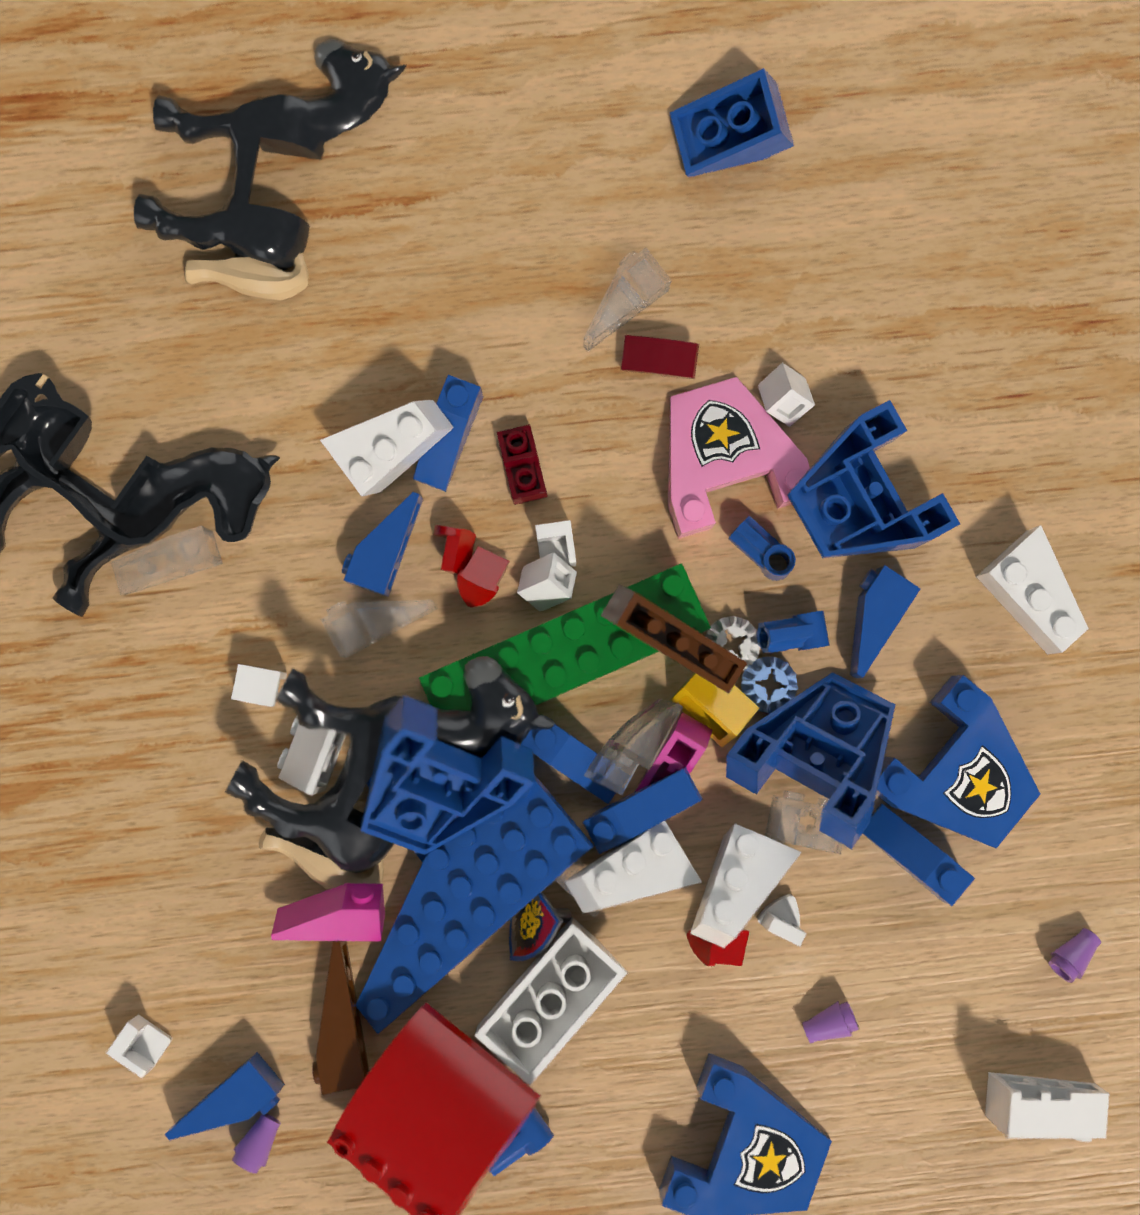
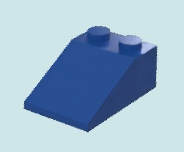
[670,68,794,177]

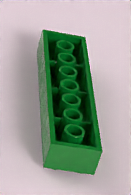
[419,563,711,711]

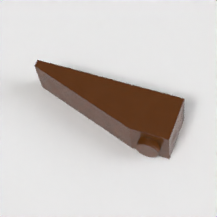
[601,584,747,694]
[312,941,370,1095]

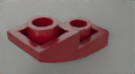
[621,335,700,379]
[497,424,548,505]

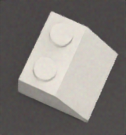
[277,716,346,795]

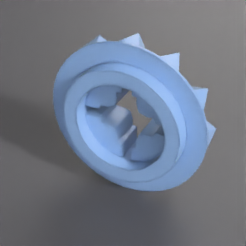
[741,657,798,713]

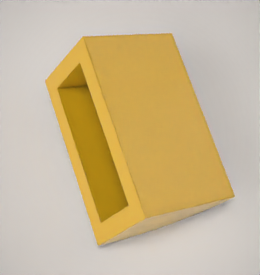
[670,673,759,747]

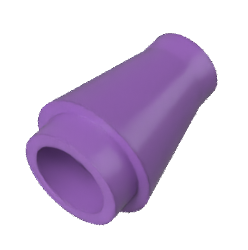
[1048,928,1101,983]
[802,1001,859,1044]
[232,1114,281,1173]

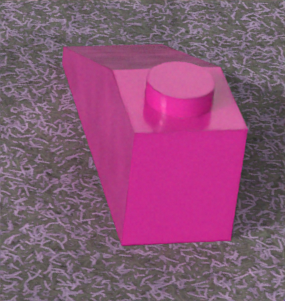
[633,712,713,793]
[271,883,385,941]

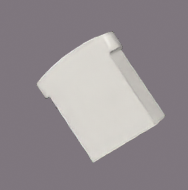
[757,894,807,946]

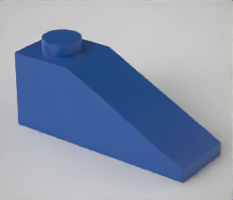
[413,375,484,492]
[342,492,423,597]
[850,565,921,679]
[521,714,628,804]
[583,767,703,854]
[862,804,975,906]
[165,1052,285,1140]

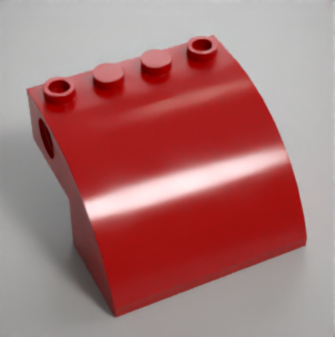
[327,1003,541,1215]

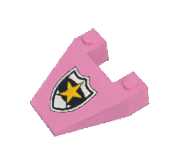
[668,377,810,539]

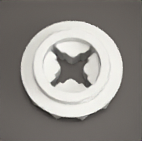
[705,616,760,670]

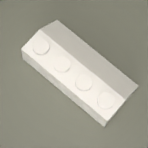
[475,917,627,1086]

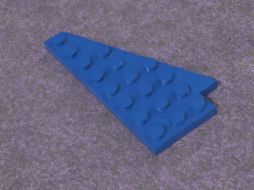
[356,774,594,1034]

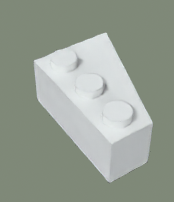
[320,400,454,496]
[976,525,1089,654]
[564,821,702,913]
[690,824,802,948]
[985,1072,1109,1142]

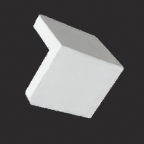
[758,362,815,427]
[535,520,576,567]
[517,552,577,611]
[231,664,287,707]
[106,1014,172,1078]

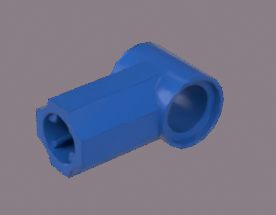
[728,516,796,581]
[756,611,830,653]
[489,1107,554,1176]

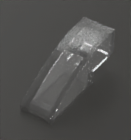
[584,699,683,795]

